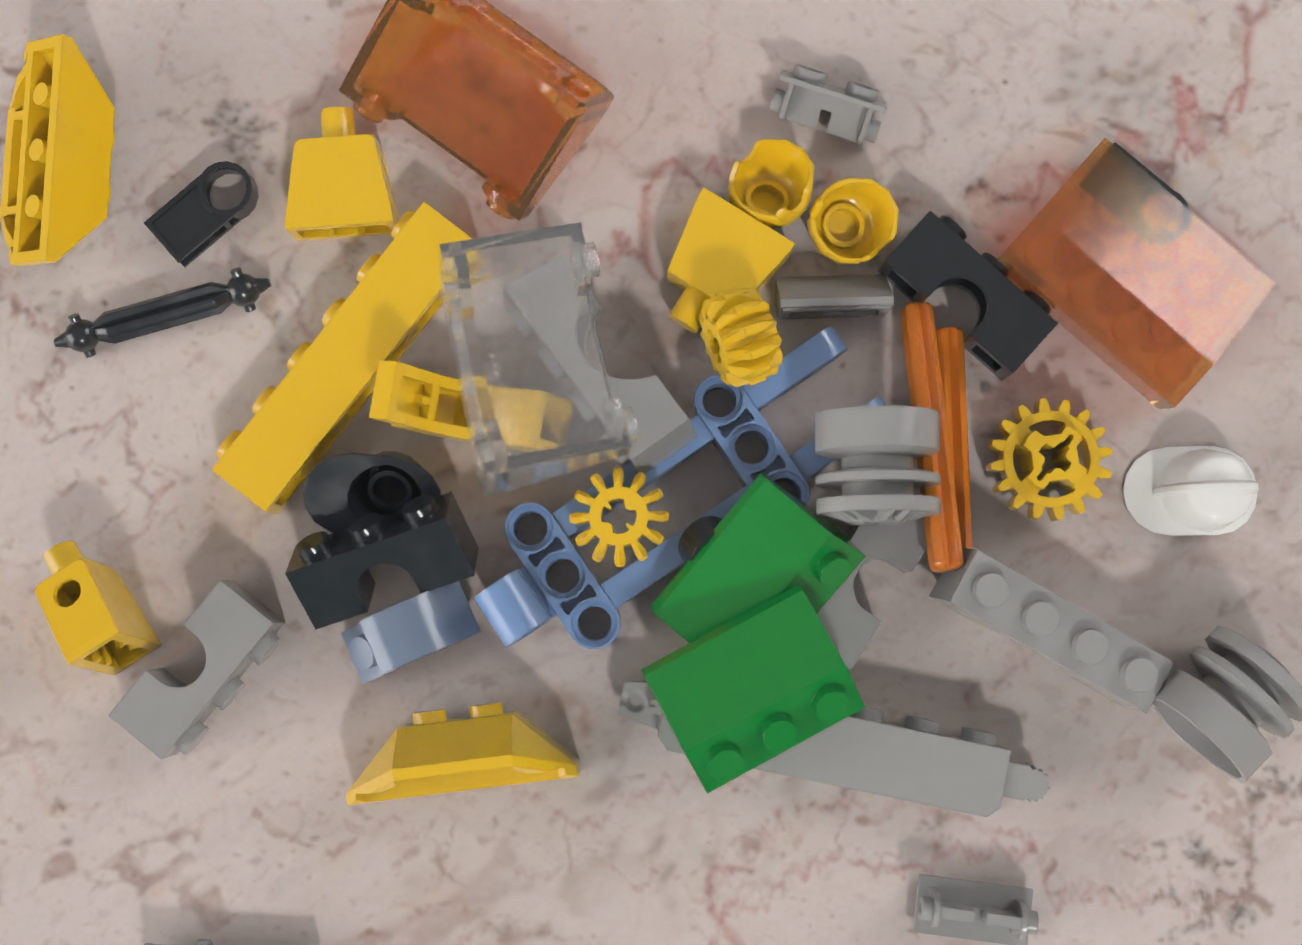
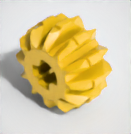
[699,287,783,388]
[569,467,669,567]

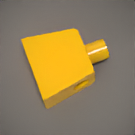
[285,107,399,241]
[667,187,795,334]
[35,540,162,676]

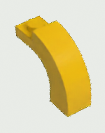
[369,360,575,457]

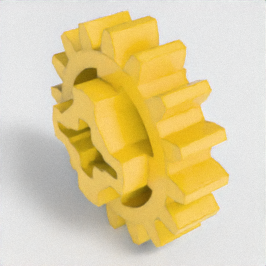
[985,398,1113,521]

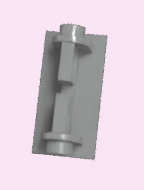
[769,64,887,145]
[913,874,1038,945]

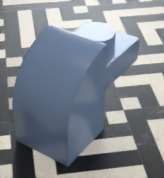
[341,581,481,685]

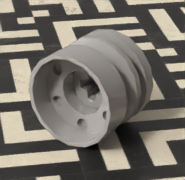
[814,405,941,526]
[1152,625,1302,783]

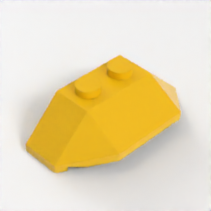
[0,34,115,267]
[346,702,581,805]

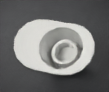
[1122,446,1259,536]

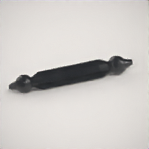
[54,267,271,358]

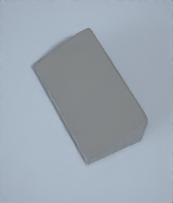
[775,274,894,319]

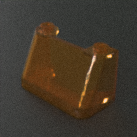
[338,0,614,221]

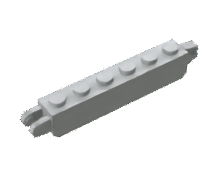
[618,680,1051,817]

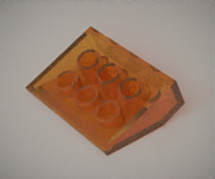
[997,138,1275,410]

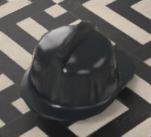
[303,451,441,533]

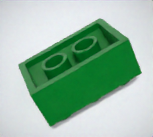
[650,473,866,643]
[641,584,865,794]

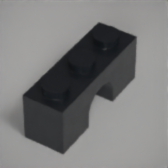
[878,211,1058,381]
[285,491,479,630]

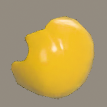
[728,139,814,228]
[807,178,899,264]

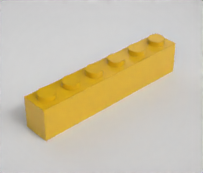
[212,202,483,515]

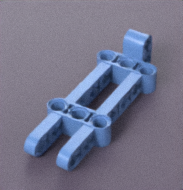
[474,326,886,649]

